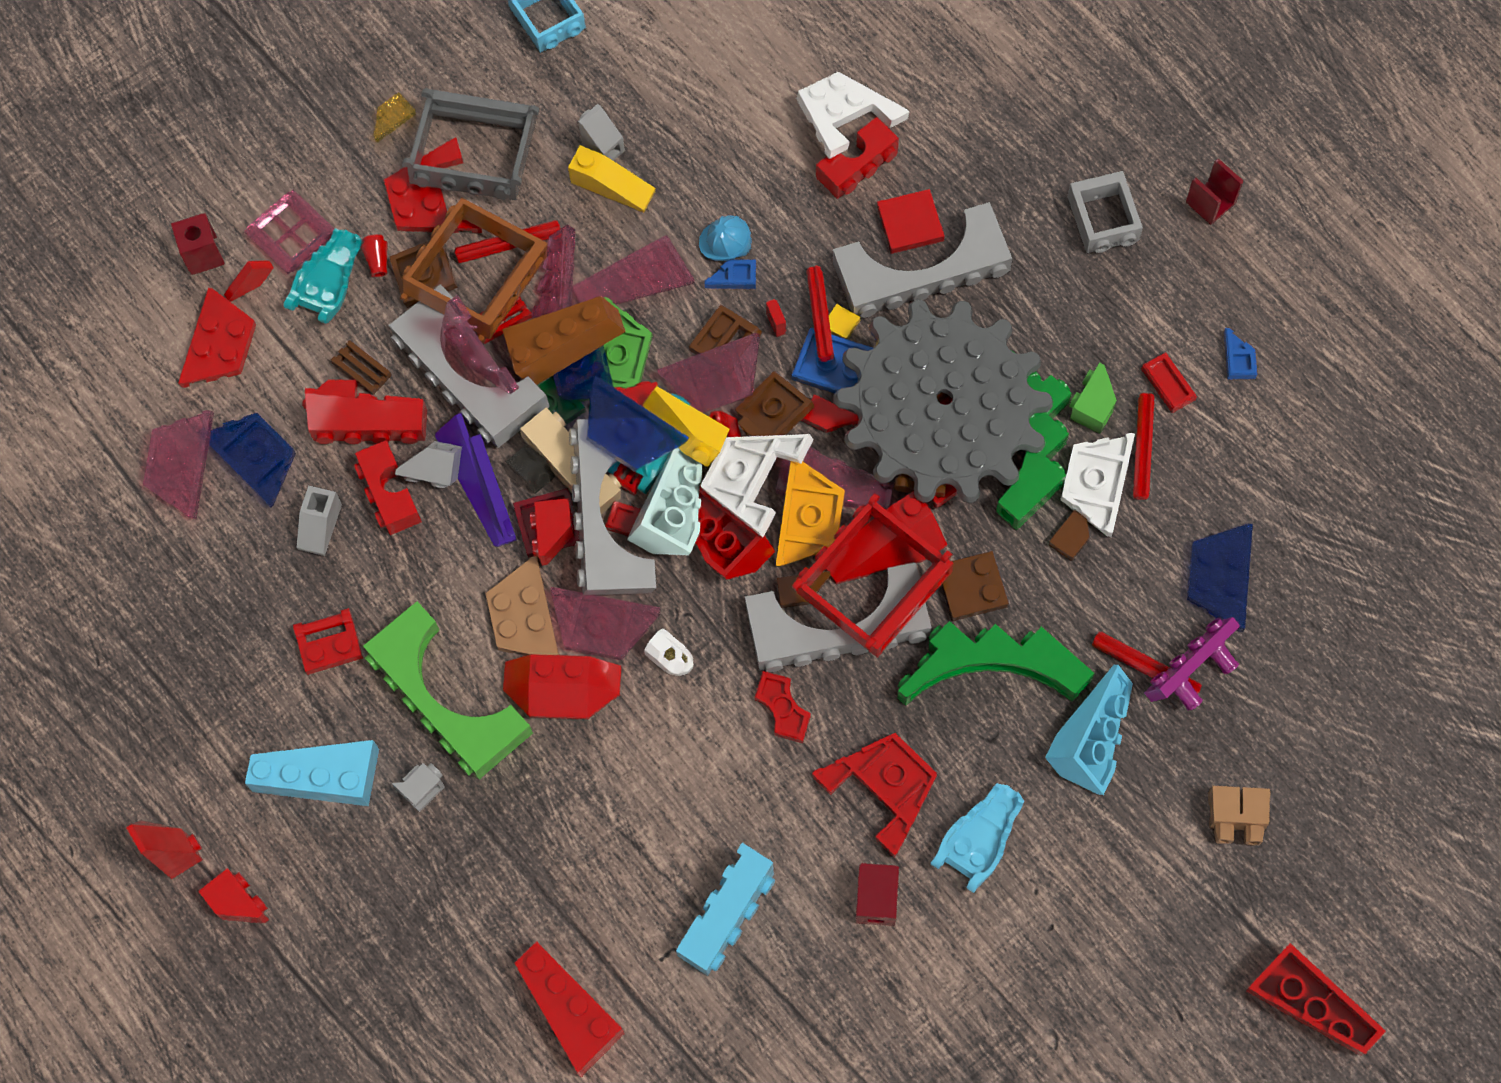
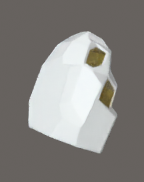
[644,629,694,676]

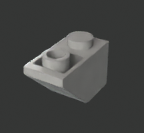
[578,104,625,161]
[395,441,462,488]
[297,486,342,556]

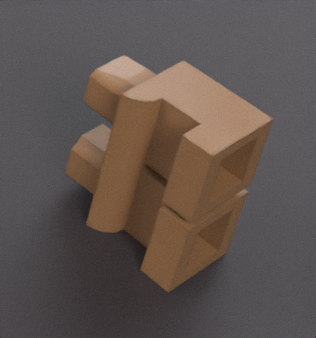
[1208,786,1270,846]

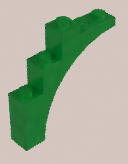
[996,350,1071,531]
[897,621,1095,706]

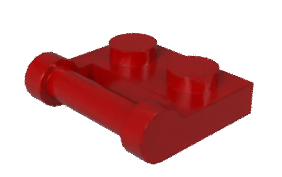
[293,608,363,675]

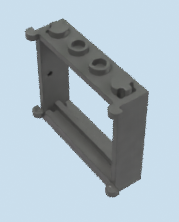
[402,88,539,201]

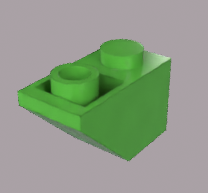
[1069,362,1117,434]

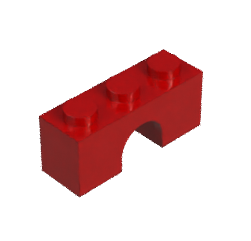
[816,117,899,199]
[354,440,422,535]

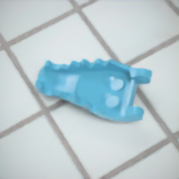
[931,783,1024,893]

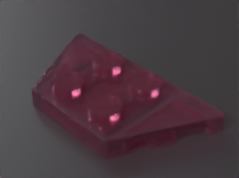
[657,333,760,414]
[143,410,214,519]
[550,587,661,660]

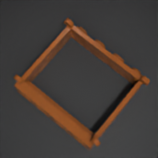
[400,197,548,343]

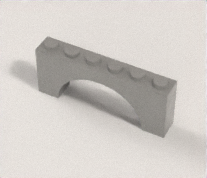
[833,202,1012,318]
[389,284,550,448]
[569,418,656,595]
[745,563,931,672]

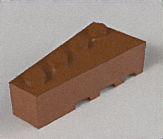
[502,296,626,385]

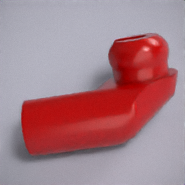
[709,411,741,437]

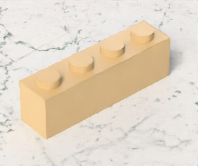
[520,407,621,514]

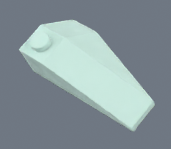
[627,444,702,555]

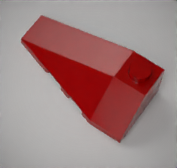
[825,491,948,585]

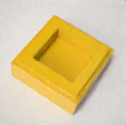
[829,304,860,340]

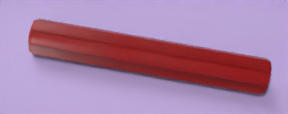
[455,220,561,263]
[807,265,834,362]
[1133,393,1155,500]
[1092,632,1202,694]

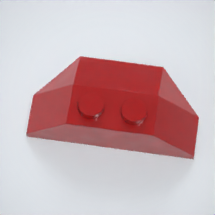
[503,654,622,719]

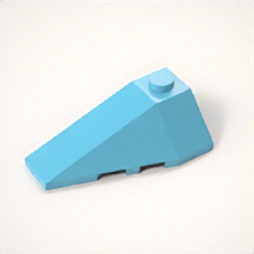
[1045,665,1133,795]

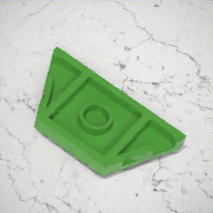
[578,297,653,402]

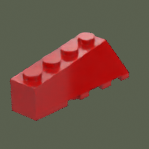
[305,388,427,444]

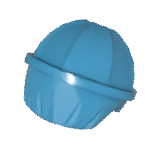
[699,216,752,261]

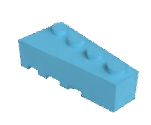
[245,740,379,806]
[676,843,775,976]

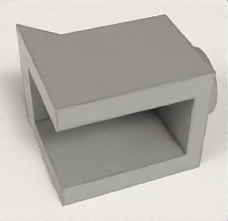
[392,763,445,812]

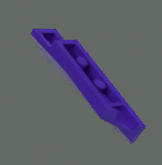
[435,413,517,547]

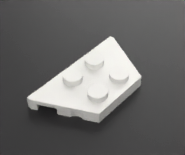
[1061,433,1135,537]

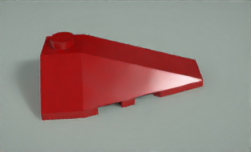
[695,485,775,580]
[126,820,203,879]

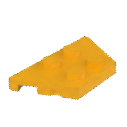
[776,461,845,567]

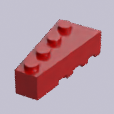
[515,941,625,1078]
[1246,943,1386,1056]

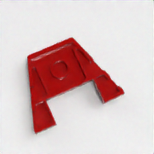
[384,137,483,234]
[812,733,937,858]

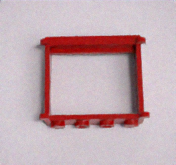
[792,493,953,658]

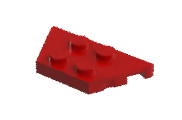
[178,287,256,388]

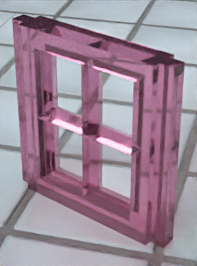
[244,190,335,274]

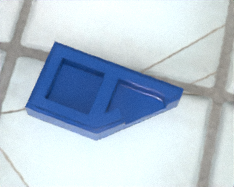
[705,260,756,289]
[1224,328,1257,379]

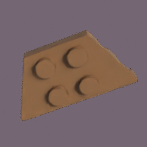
[486,556,559,656]

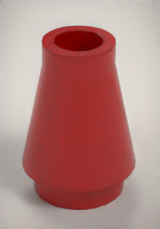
[360,234,388,277]

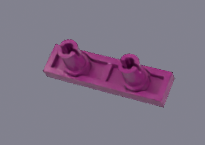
[1144,617,1240,711]

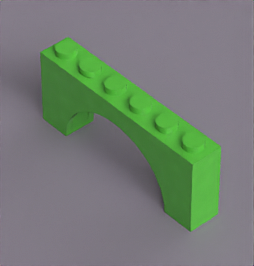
[363,601,533,779]

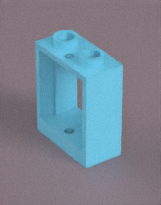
[508,0,586,53]

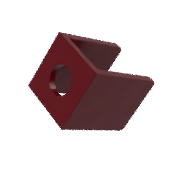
[1186,158,1243,225]
[171,213,225,275]
[856,863,899,926]

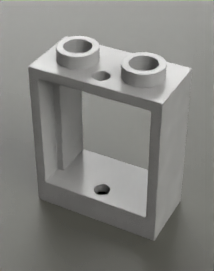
[1067,171,1143,253]

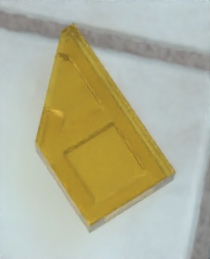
[373,92,416,143]

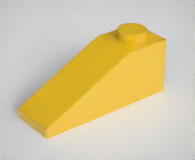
[568,145,656,213]
[643,386,729,467]

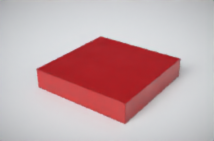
[877,189,945,254]

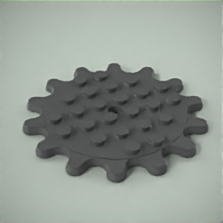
[833,300,1053,503]

